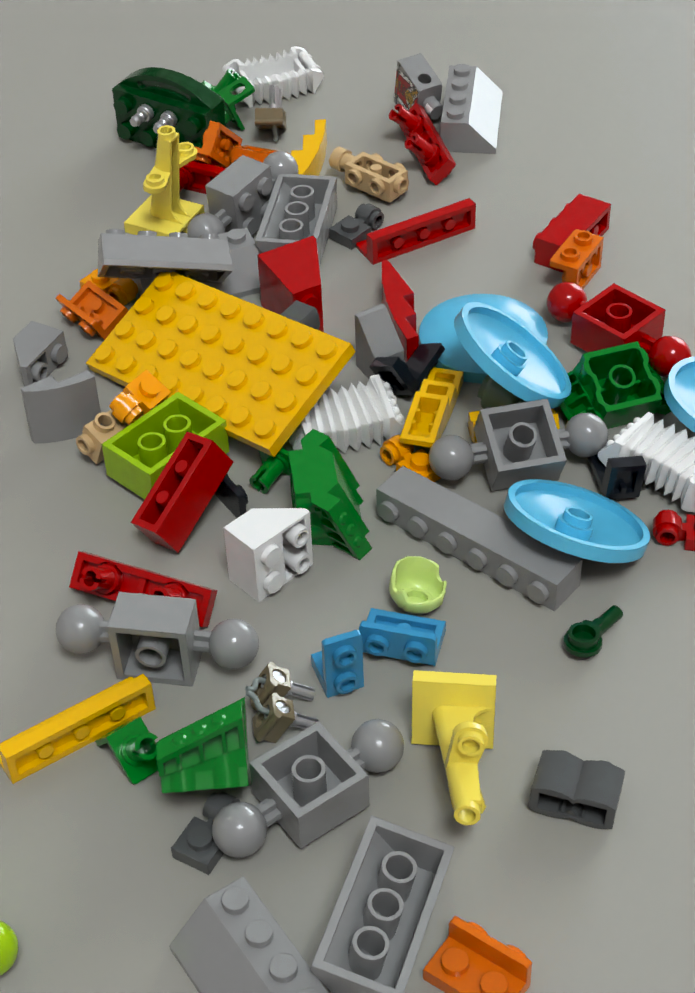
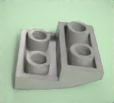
[21,370,102,444]

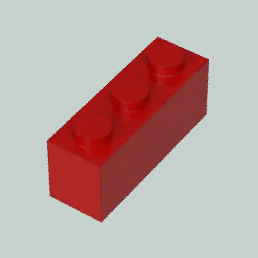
[533,194,611,273]
[130,431,233,553]

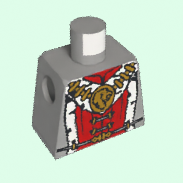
[394,53,443,119]

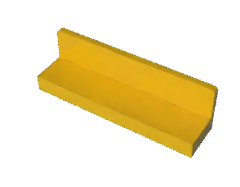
[0,673,156,784]

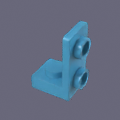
[311,630,364,698]

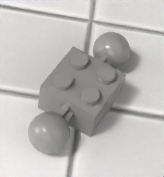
[187,151,299,238]
[429,398,608,491]
[56,592,259,687]
[212,719,404,858]

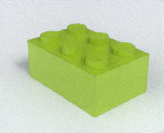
[102,392,230,500]

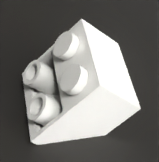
[223,508,313,603]

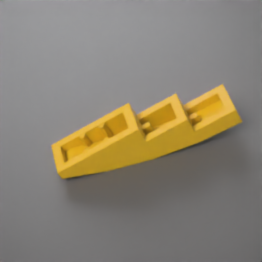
[291,119,327,176]
[400,367,464,448]

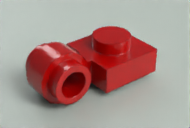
[653,509,695,551]

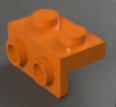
[55,280,129,340]

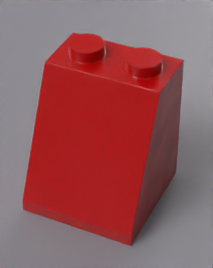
[257,236,324,332]

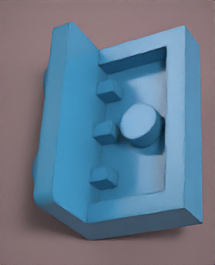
[359,608,446,666]

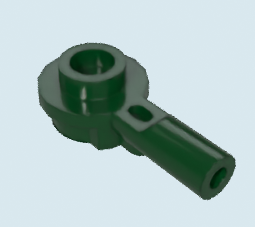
[563,605,623,658]

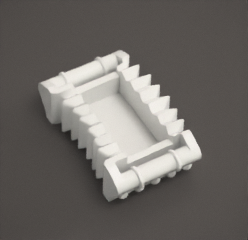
[222,46,324,108]
[289,374,405,454]
[598,412,695,512]

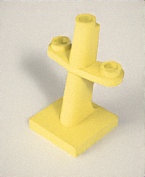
[124,125,205,237]
[411,670,497,825]

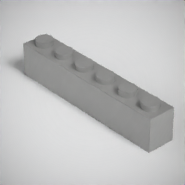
[376,466,582,611]

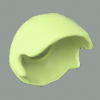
[389,556,447,614]

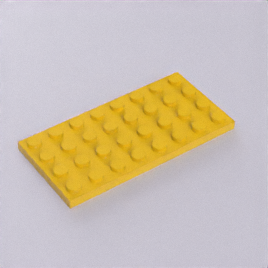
[86,271,356,457]

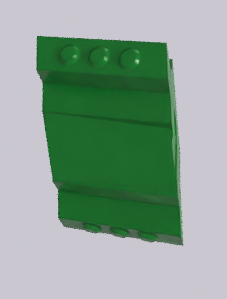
[560,341,671,429]
[288,429,372,560]
[157,697,250,793]

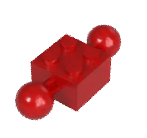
[547,282,691,378]

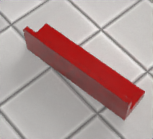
[356,198,476,265]

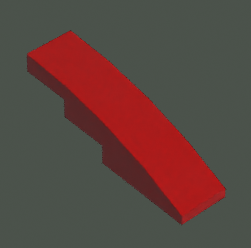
[382,259,419,362]

